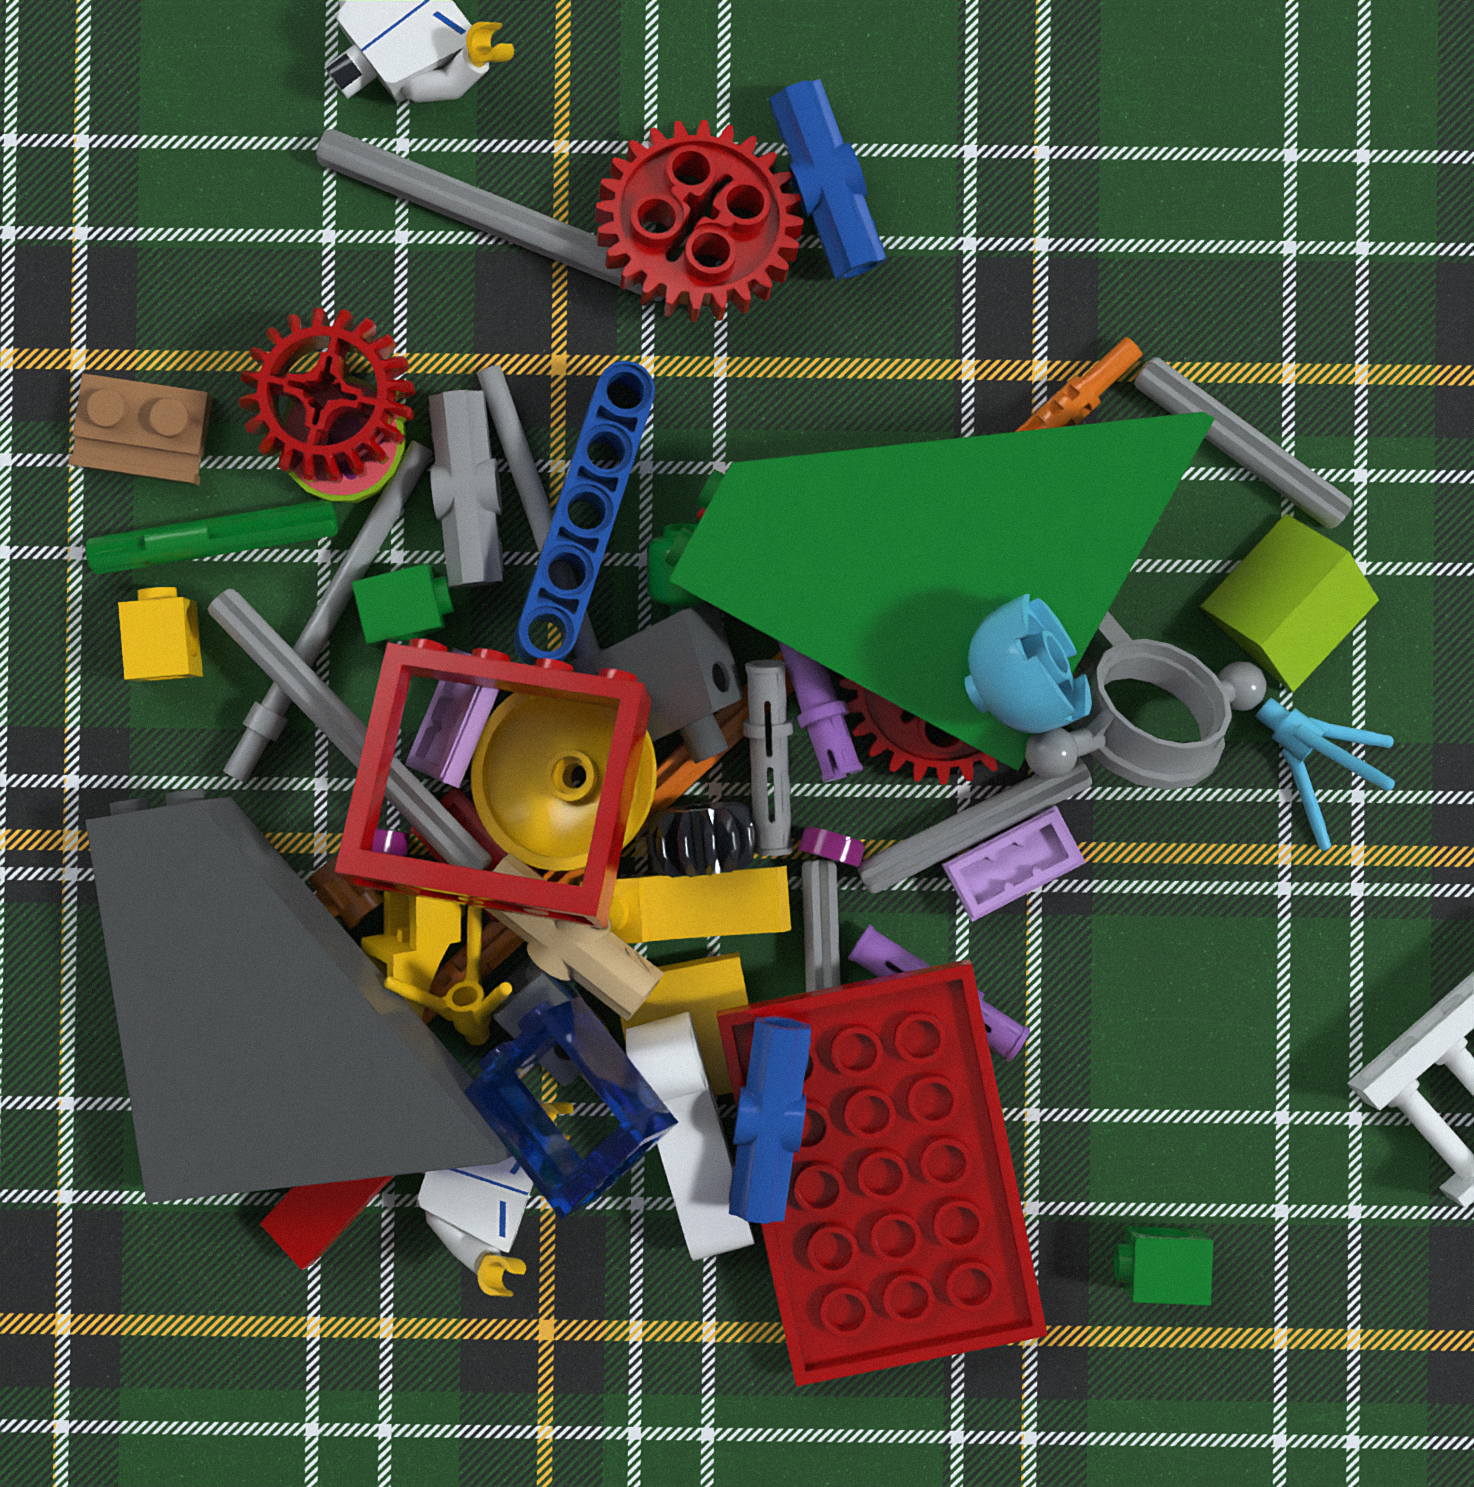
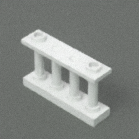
[1347,971,1474,1208]

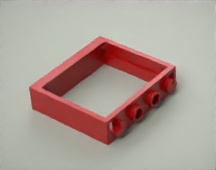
[334,638,652,929]

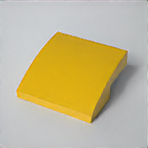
[620,951,749,1110]

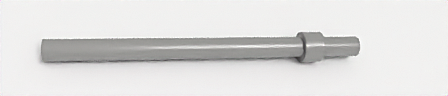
[477,365,606,676]
[223,440,434,783]

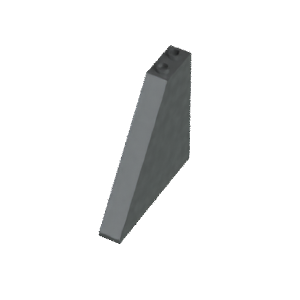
[85,788,524,1203]

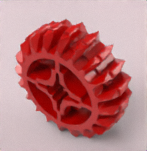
[239,308,415,484]

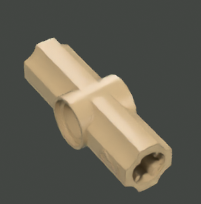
[484,853,664,1021]

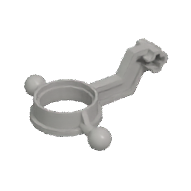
[1025,611,1267,790]

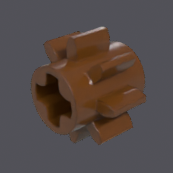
[308,855,385,930]

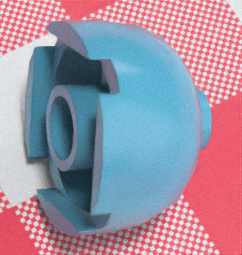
[965,594,1092,733]

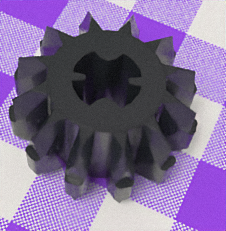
[646,801,756,878]

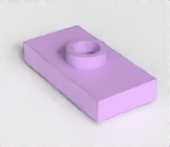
[405,648,499,788]
[941,806,1086,922]

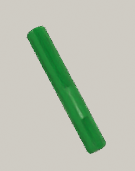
[85,499,338,575]

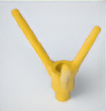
[384,905,512,1045]

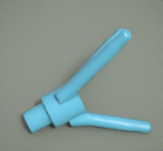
[1255,697,1395,851]

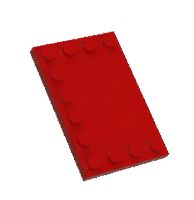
[716,959,1048,1387]

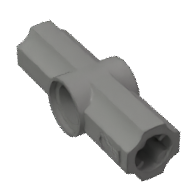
[429,390,505,588]

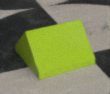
[1199,514,1379,693]

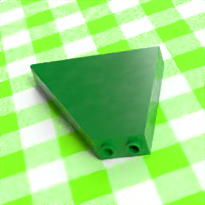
[664,412,1215,771]

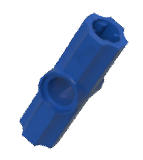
[769,79,887,281]
[728,1016,811,1224]

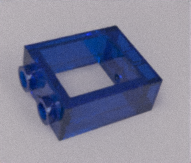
[464,996,679,1219]

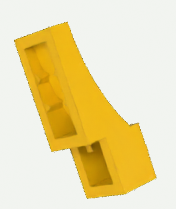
[579,866,791,944]
[361,891,465,1019]

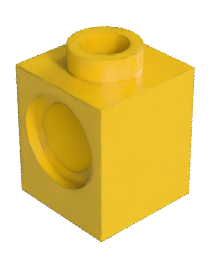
[118,587,203,682]

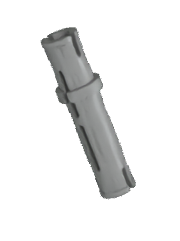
[742,659,794,856]

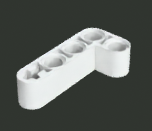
[626,1011,755,1261]

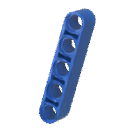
[514,361,655,666]

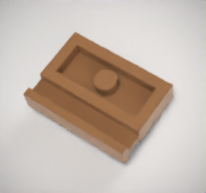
[68,373,213,486]

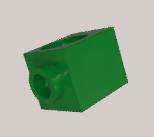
[352,563,456,648]
[1113,1226,1213,1306]

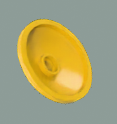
[471,692,657,871]

